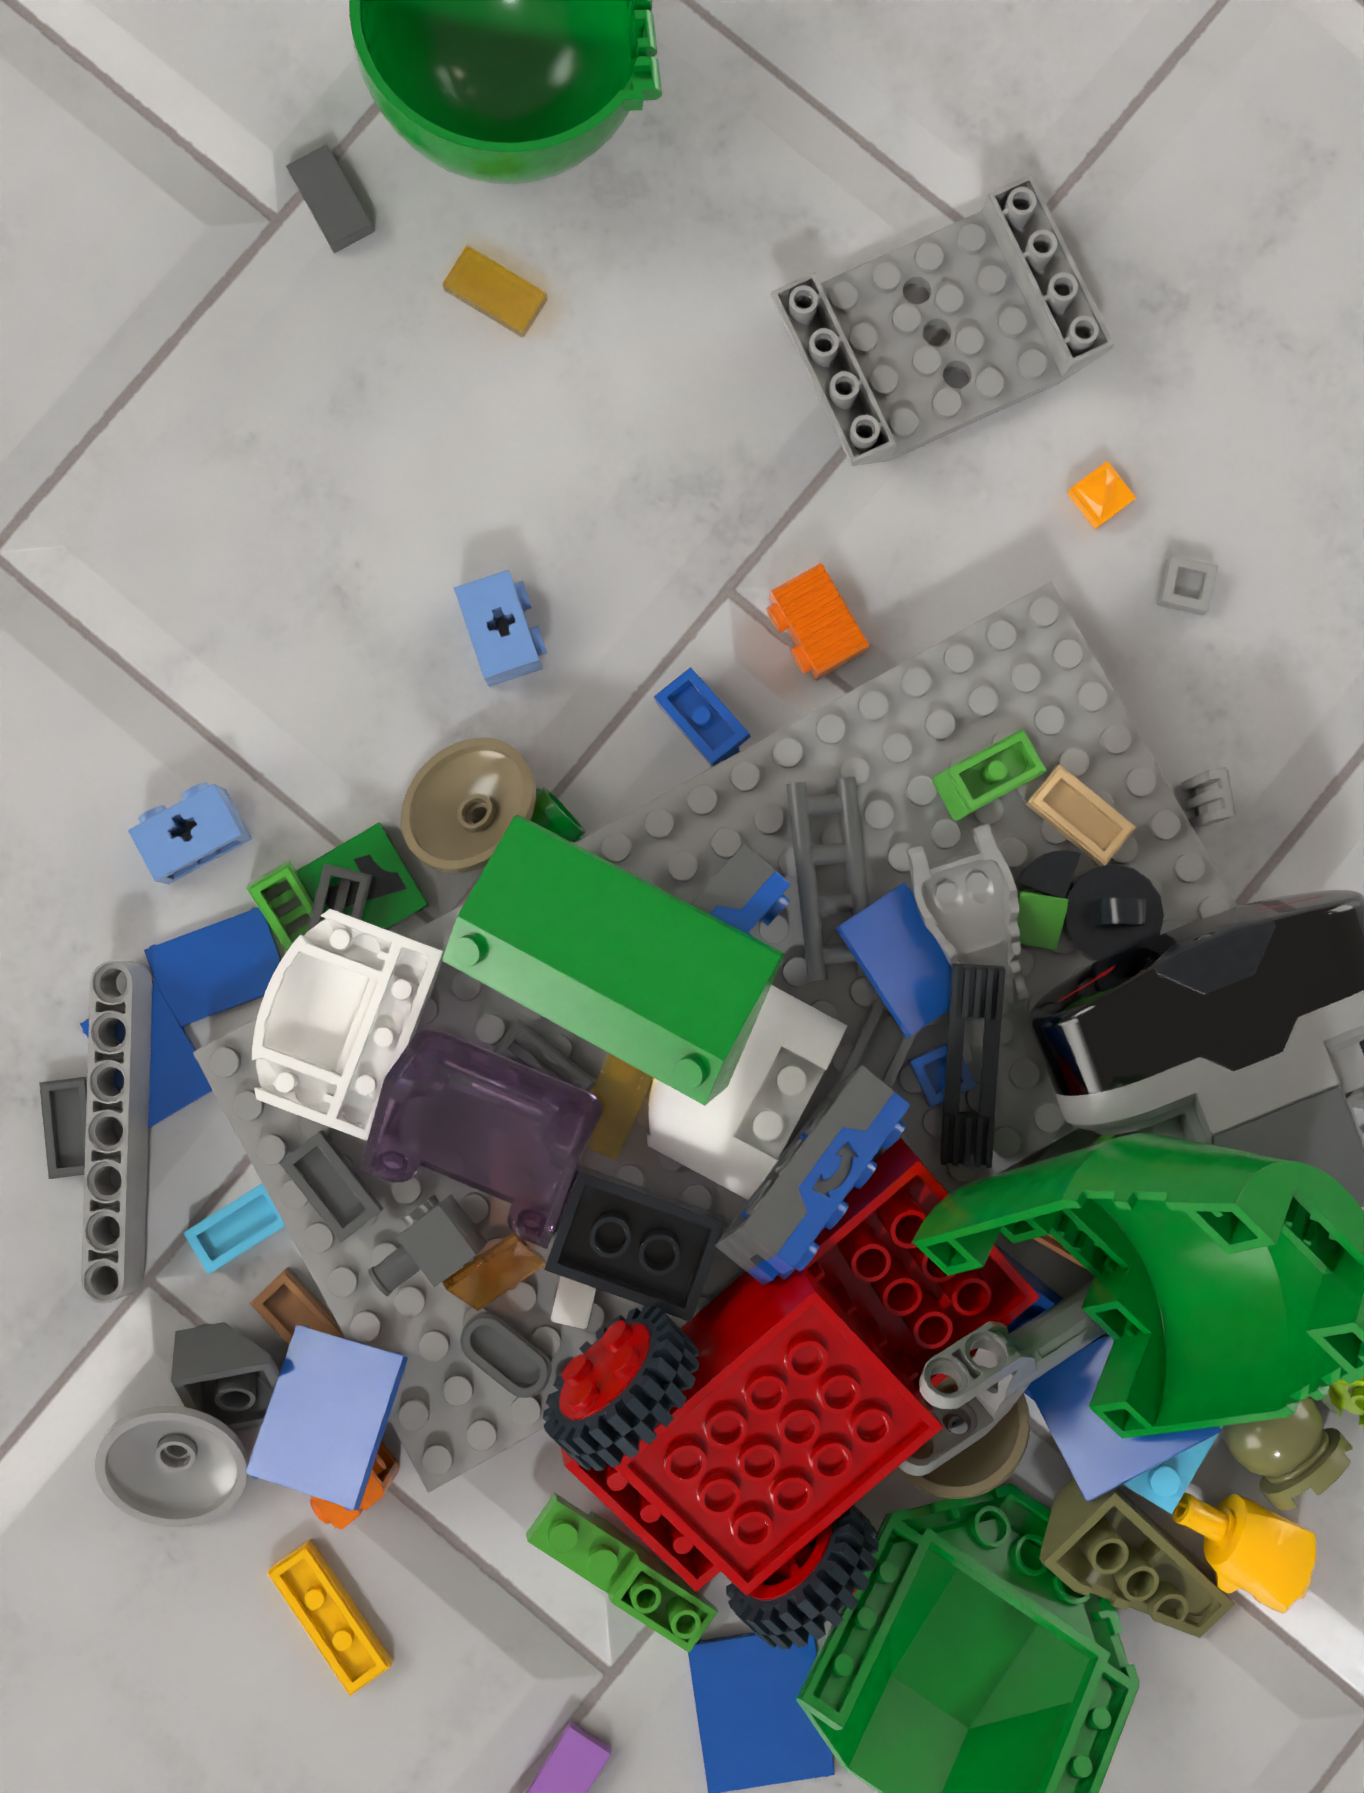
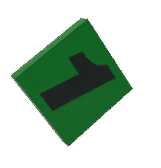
[296,822,430,930]

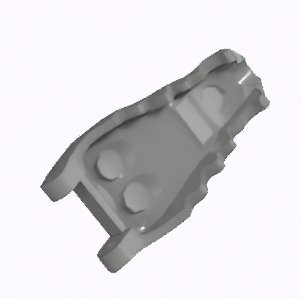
[906,824,1028,1015]

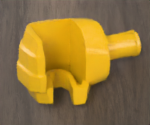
[1173,1493,1317,1614]

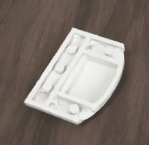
[252,909,445,1142]
[647,985,847,1200]

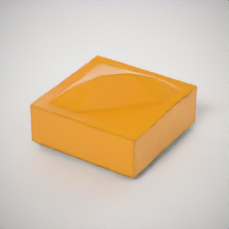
[1067,461,1136,530]

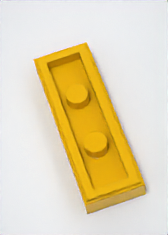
[267,1538,393,1696]

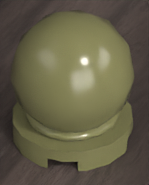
[1221,1396,1353,1510]

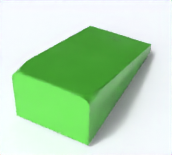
[932,729,1047,821]

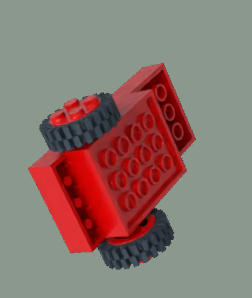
[543,1138,1040,1649]

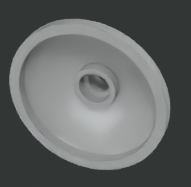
[95,1406,249,1527]

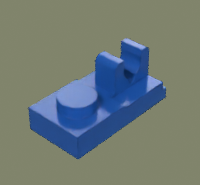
[654,667,751,766]

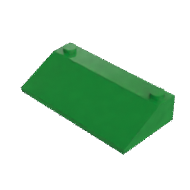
[442,815,785,1106]

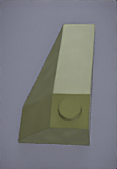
[1039,1477,1235,1638]

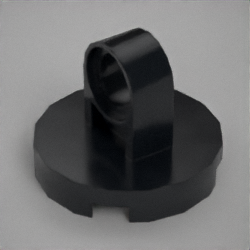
[1063,864,1164,964]

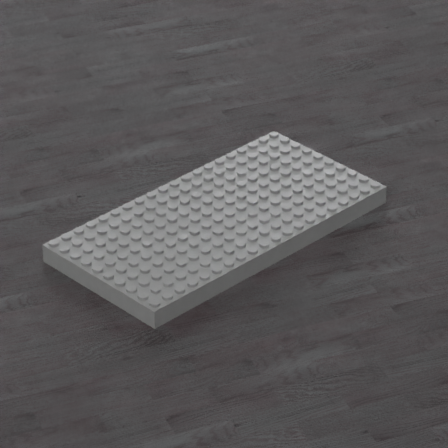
[193,581,1282,1493]

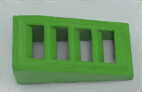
[246,860,324,951]

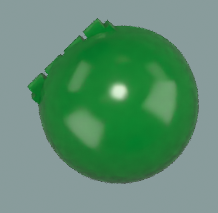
[349,0,662,184]

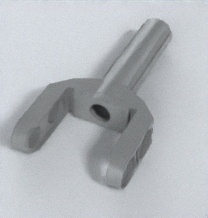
[898,1281,1106,1476]

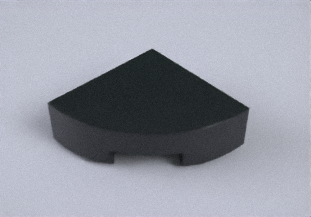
[1015,850,1081,899]

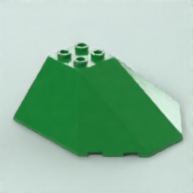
[796,1484,1140,1793]

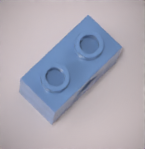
[454,570,547,687]
[128,782,252,885]

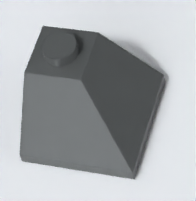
[171,1322,280,1430]

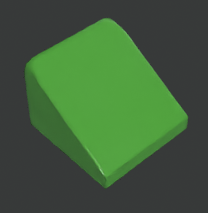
[1017,892,1069,950]

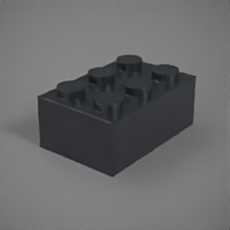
[544,1166,726,1322]

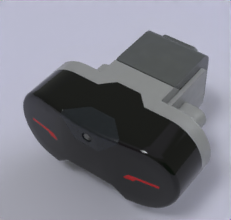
[1028,890,1364,1207]

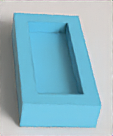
[183,1183,285,1274]

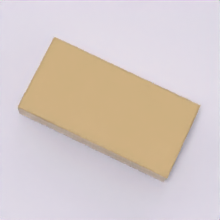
[1025,764,1136,866]

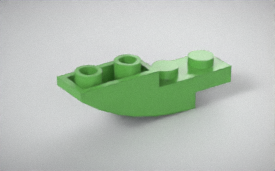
[526,1493,718,1653]

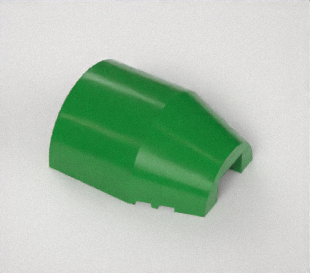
[912,1133,1364,1439]

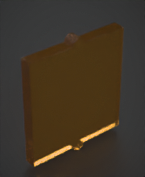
[442,1232,546,1311]

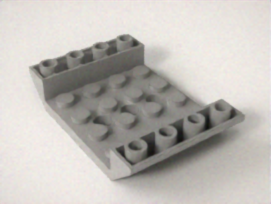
[771,174,1114,466]

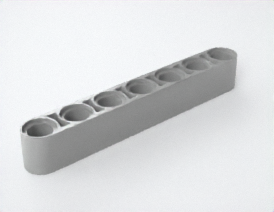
[81,961,153,1304]

